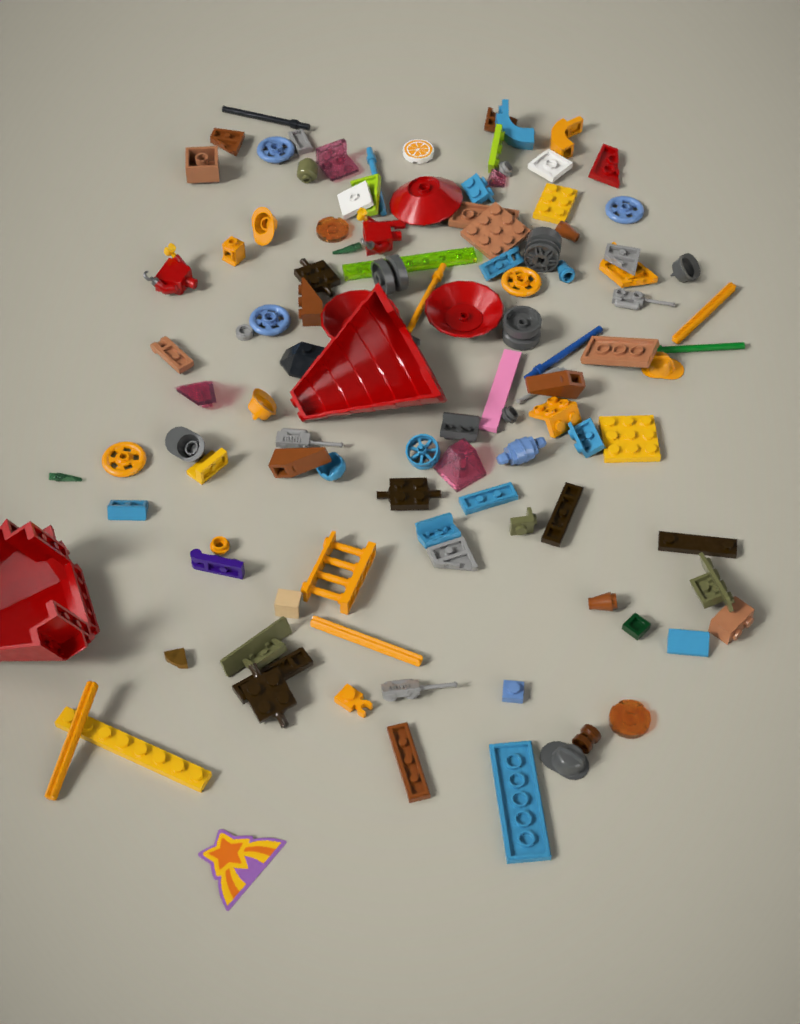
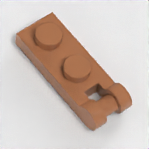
[150,336,194,374]

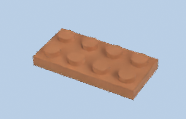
[448,201,519,229]
[580,336,660,368]

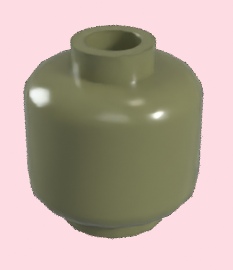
[297,158,318,183]

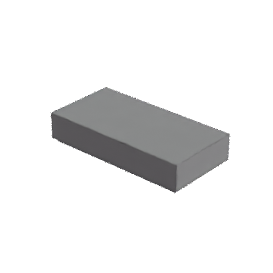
[288,129,313,155]

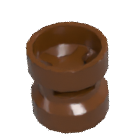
[572,724,601,754]

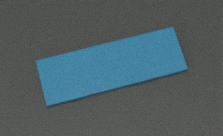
[489,741,551,864]

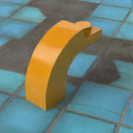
[550,116,583,159]

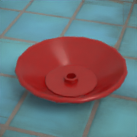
[389,176,463,226]
[424,281,504,338]
[321,290,400,339]

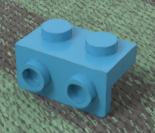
[461,173,495,204]
[568,417,606,458]
[415,512,461,549]

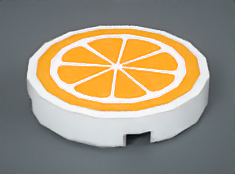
[403,139,434,164]

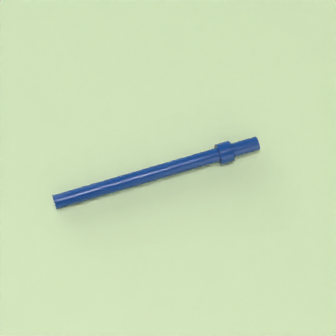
[524,326,603,379]

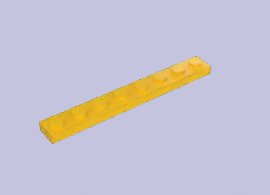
[55,706,212,793]

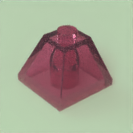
[174,380,216,408]
[434,438,486,492]

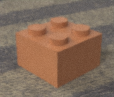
[185,146,220,183]

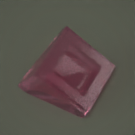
[487,169,506,188]

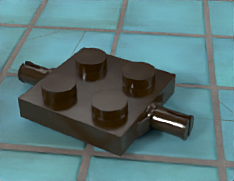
[294,258,340,298]
[377,477,441,511]
[240,663,297,728]

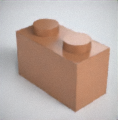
[708,596,755,645]

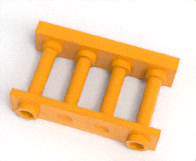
[301,530,376,615]

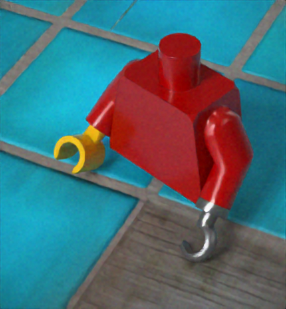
[357,207,402,256]
[143,243,198,295]

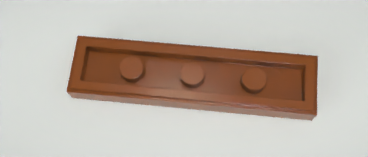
[387,722,430,803]

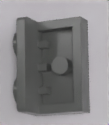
[440,412,480,442]

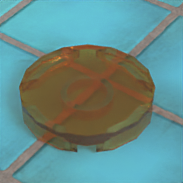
[316,216,349,243]
[608,699,651,739]

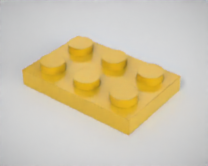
[533,183,578,224]

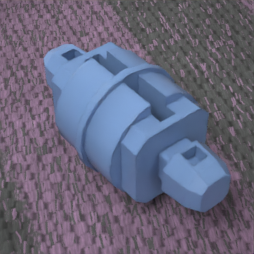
[496,436,546,466]

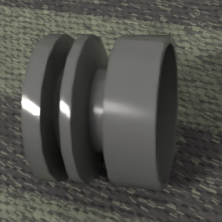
[524,227,562,273]

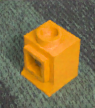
[222,236,246,266]

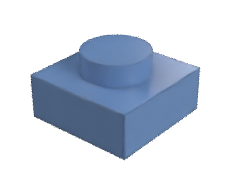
[502,680,524,704]

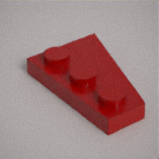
[588,143,620,188]

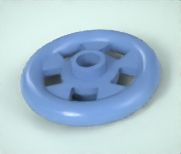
[257,136,295,163]
[605,196,644,224]
[249,304,291,336]

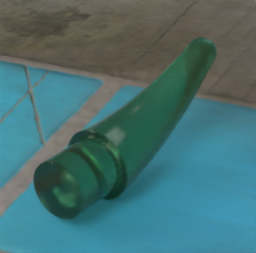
[332,242,362,254]
[48,472,82,482]

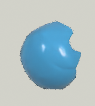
[316,452,346,481]

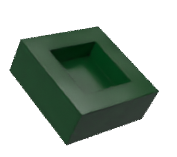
[622,613,651,640]

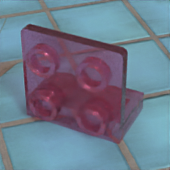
[316,138,359,181]

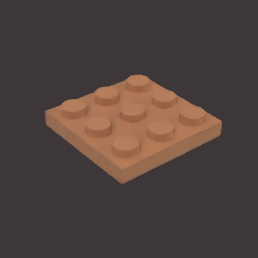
[460,202,531,260]

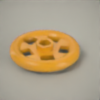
[501,267,542,297]
[102,441,147,477]

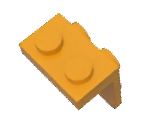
[529,396,582,438]

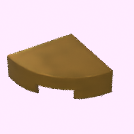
[164,648,188,669]

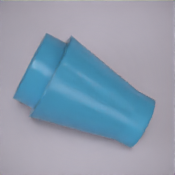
[557,260,575,283]

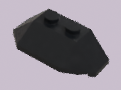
[280,342,325,379]

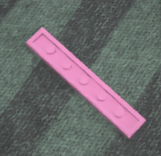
[479,349,522,433]

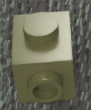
[509,507,537,536]

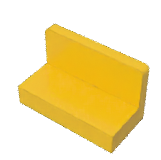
[187,447,228,485]

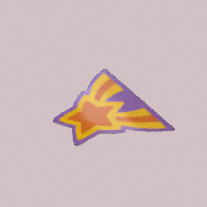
[198,829,287,911]

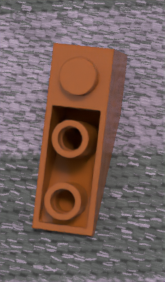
[298,278,323,326]
[525,370,586,399]
[268,447,332,478]

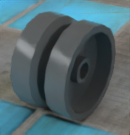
[371,253,409,296]
[502,306,542,351]

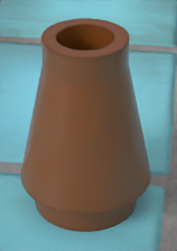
[555,221,580,243]
[588,592,618,611]

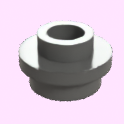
[502,406,518,424]

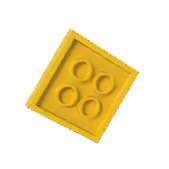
[598,415,661,463]

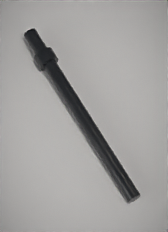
[222,106,310,130]

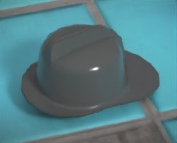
[670,253,700,282]
[165,426,205,462]
[540,741,589,780]

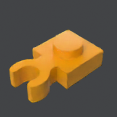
[334,683,373,718]

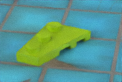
[488,124,505,174]
[350,173,382,216]

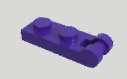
[190,549,245,580]

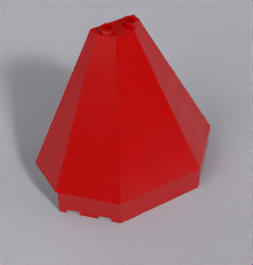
[0,519,100,661]

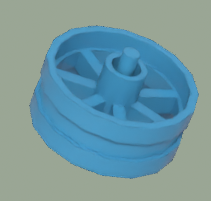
[405,434,441,470]

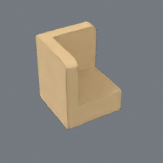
[274,588,302,619]

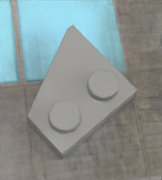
[604,243,641,275]
[427,536,478,571]

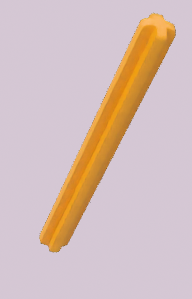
[672,282,736,344]
[310,616,423,666]
[45,681,98,801]

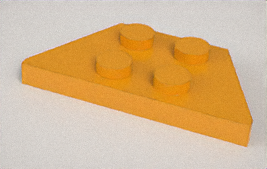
[599,242,658,288]

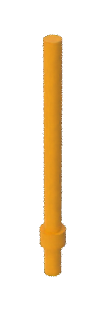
[407,263,447,333]

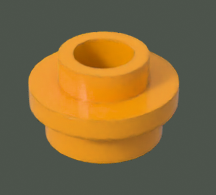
[210,536,230,555]

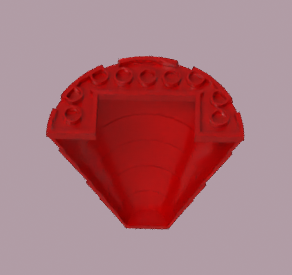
[290,283,447,422]

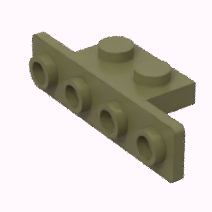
[689,552,735,612]
[220,616,292,677]

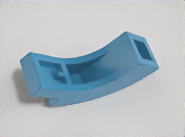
[495,99,534,150]

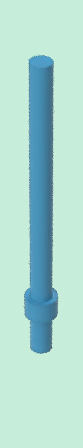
[366,147,387,216]

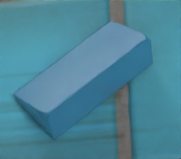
[107,500,149,521]
[667,628,710,657]

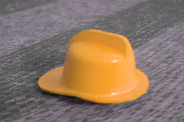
[252,207,278,246]
[641,351,684,380]
[248,388,277,420]

